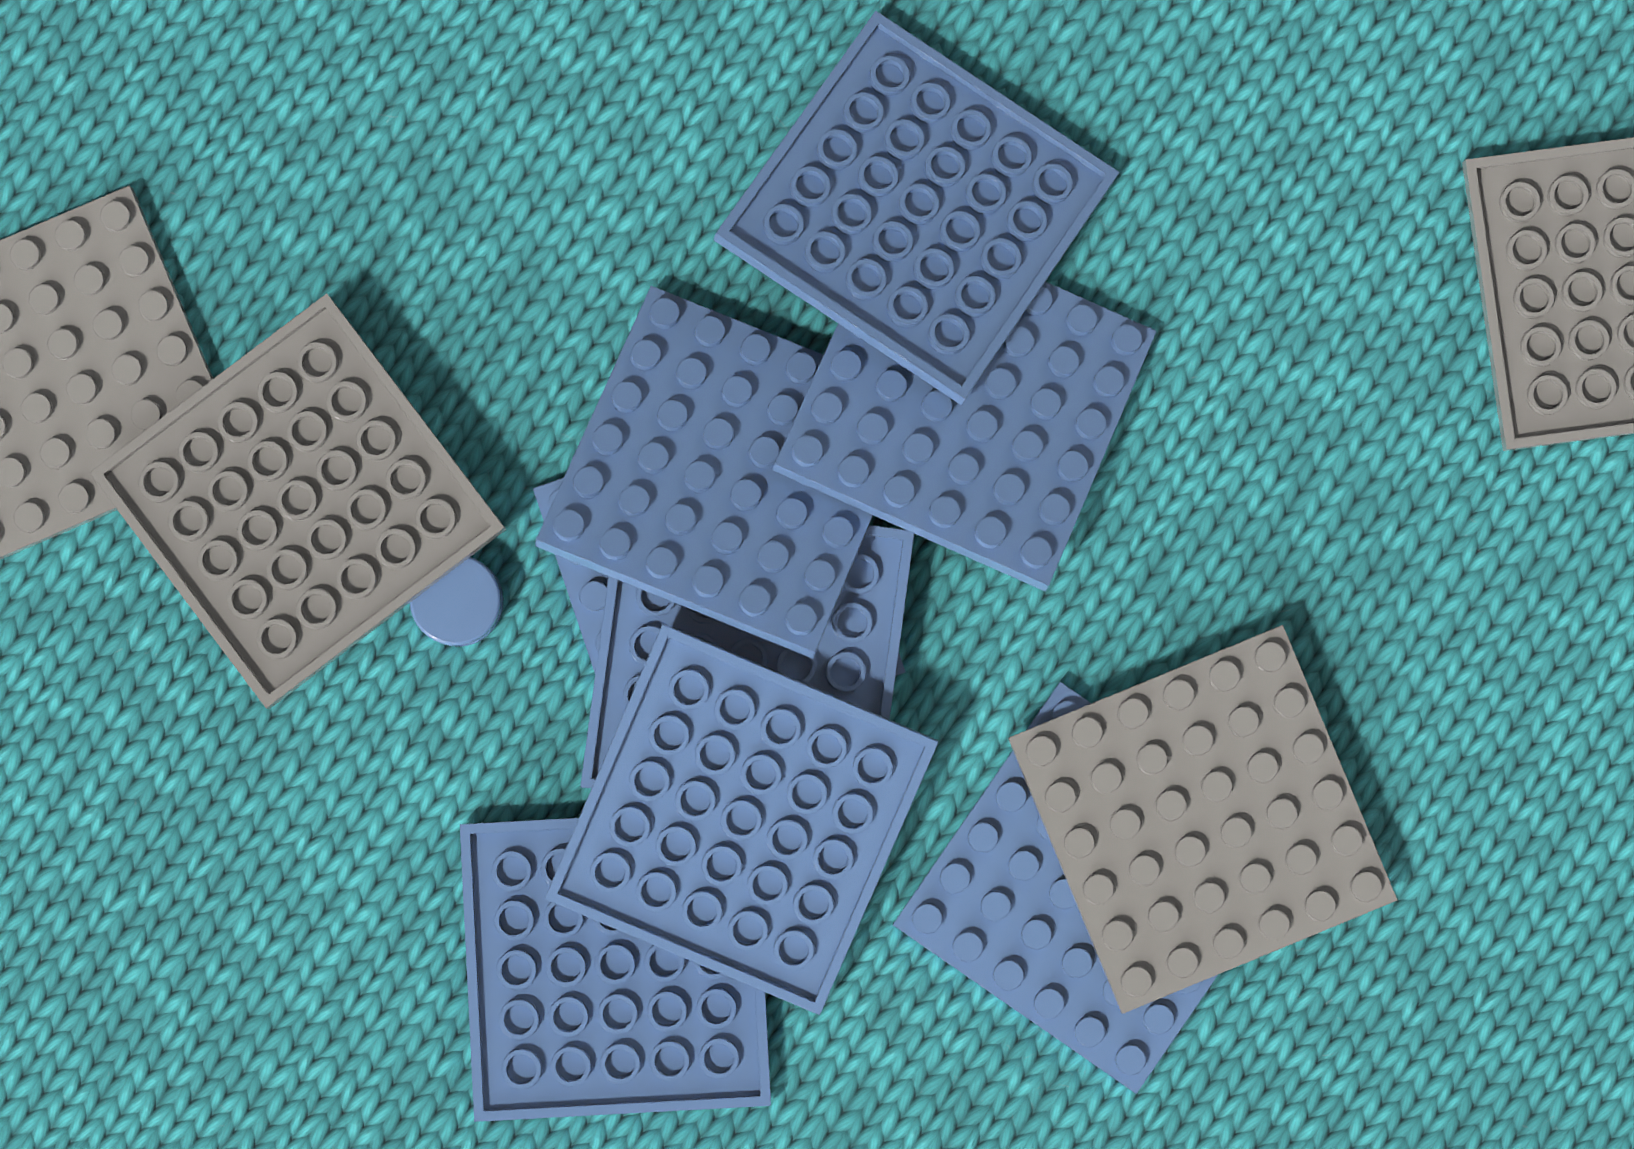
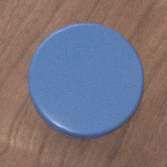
[410,557,504,647]

